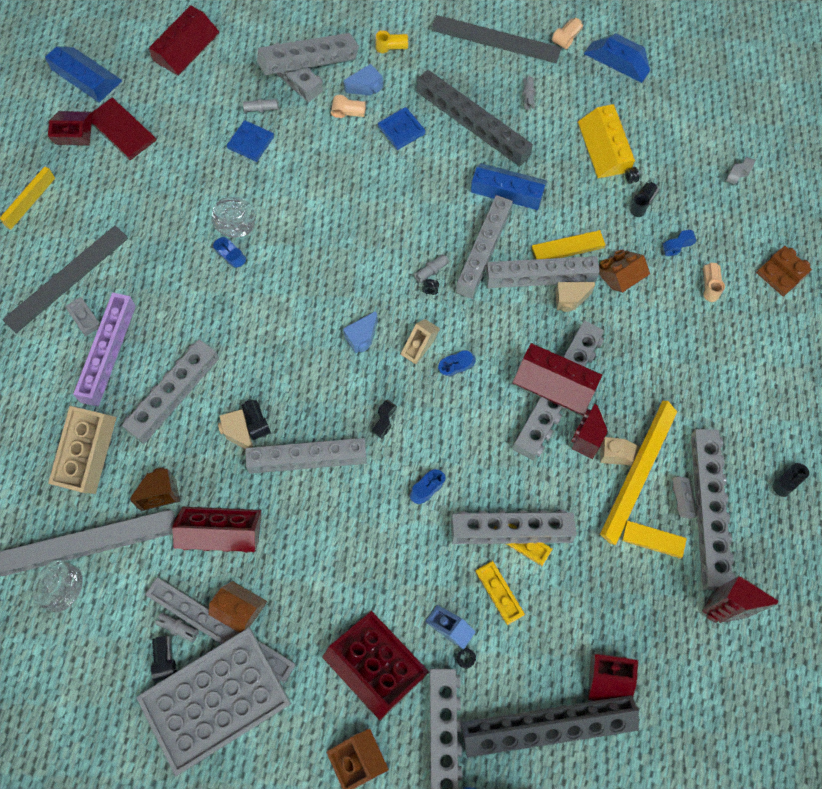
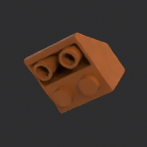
[598,249,650,293]

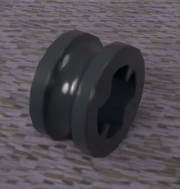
[625,167,639,184]
[422,279,439,295]
[457,648,476,669]

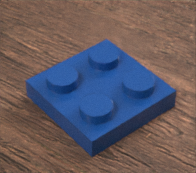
[378,107,425,150]
[227,120,274,162]

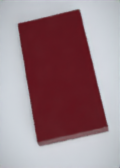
[92,97,157,160]

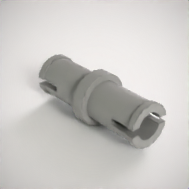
[522,76,536,110]
[243,98,279,113]
[414,254,449,283]
[156,613,199,643]

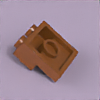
[756,246,813,297]

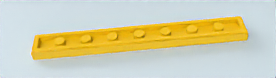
[600,401,677,545]

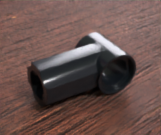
[630,182,659,217]
[241,400,271,440]
[151,636,177,682]

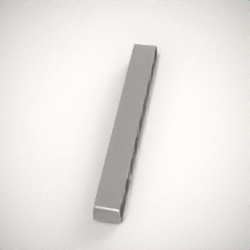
[0,511,175,576]

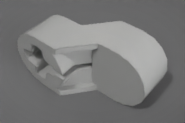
[726,156,756,185]

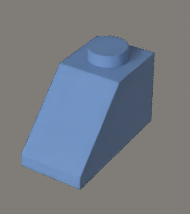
[344,64,383,96]
[343,311,378,354]
[425,605,476,649]

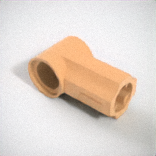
[552,18,583,50]
[331,95,366,118]
[703,263,725,302]

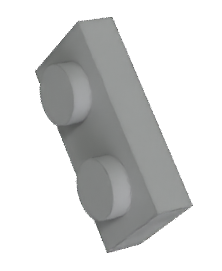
[65,297,100,337]
[672,476,698,519]

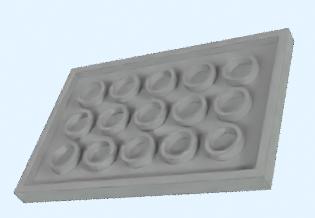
[136,628,292,776]

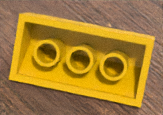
[578,104,635,178]

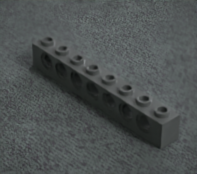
[416,69,533,167]
[461,696,639,758]

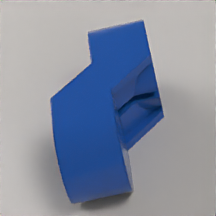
[663,230,697,256]
[213,237,246,268]
[438,350,476,376]
[409,469,446,504]

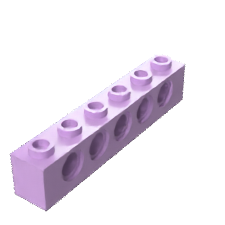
[73,292,136,407]

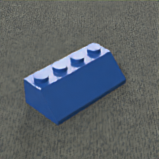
[45,46,122,103]
[471,163,547,210]

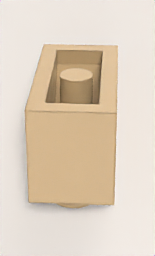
[555,282,595,312]
[401,319,440,364]
[218,410,253,449]
[600,437,640,466]

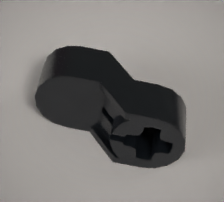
[372,399,397,439]
[773,463,810,497]

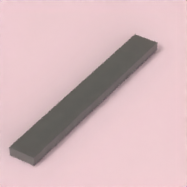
[431,15,562,64]
[2,225,128,334]

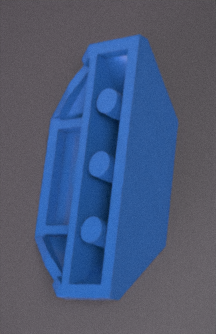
[584,33,650,83]

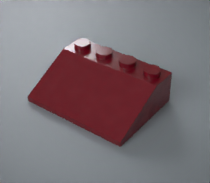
[322,611,429,721]

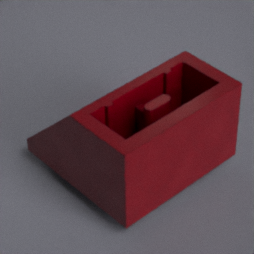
[48,111,93,146]
[571,404,608,460]
[588,654,638,701]

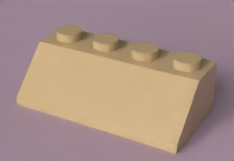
[48,406,117,494]

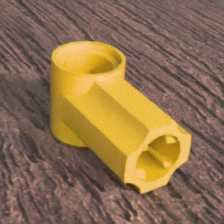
[375,30,408,53]

